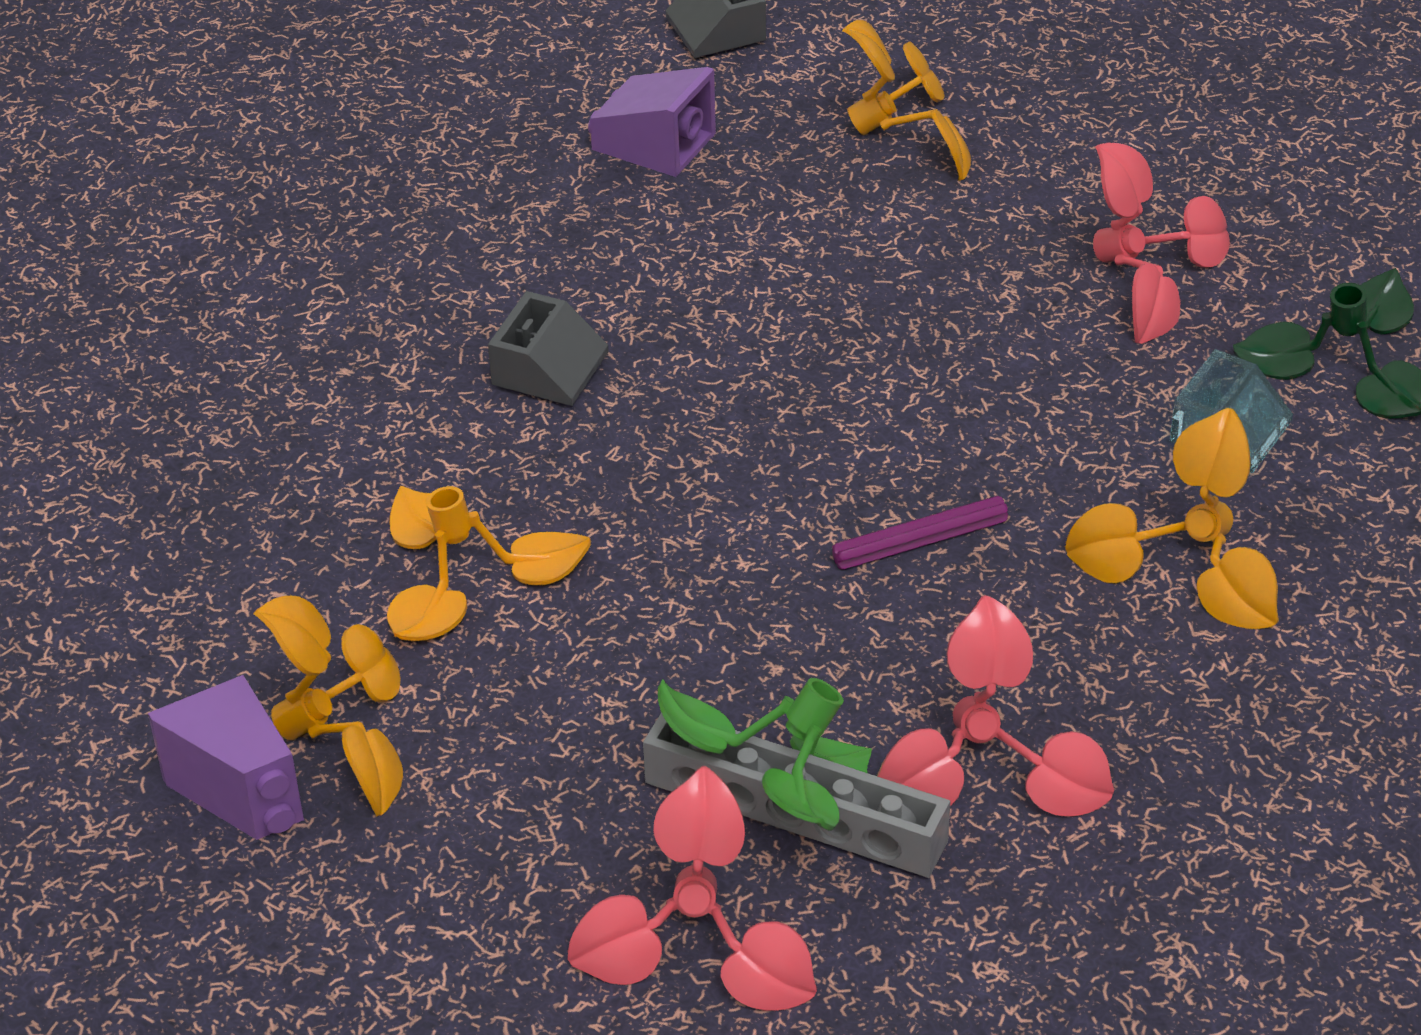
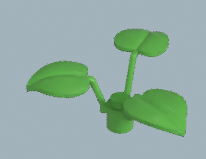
[658,678,872,831]

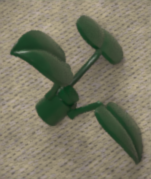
[1233,268,1421,419]

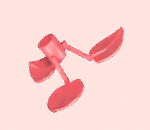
[1093,143,1230,344]
[877,595,1114,816]
[568,766,817,1011]

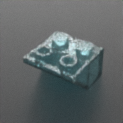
[1170,349,1293,473]

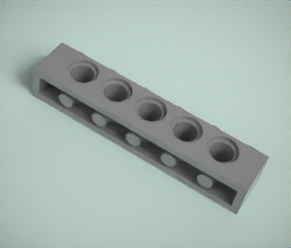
[643,712,950,878]

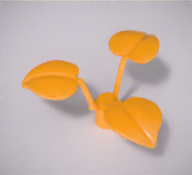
[842,20,971,181]
[1065,408,1279,629]
[387,486,591,641]
[253,596,403,817]

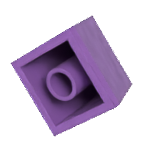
[588,67,716,177]
[148,675,304,840]

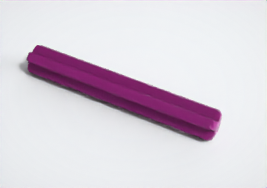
[832,496,1008,570]

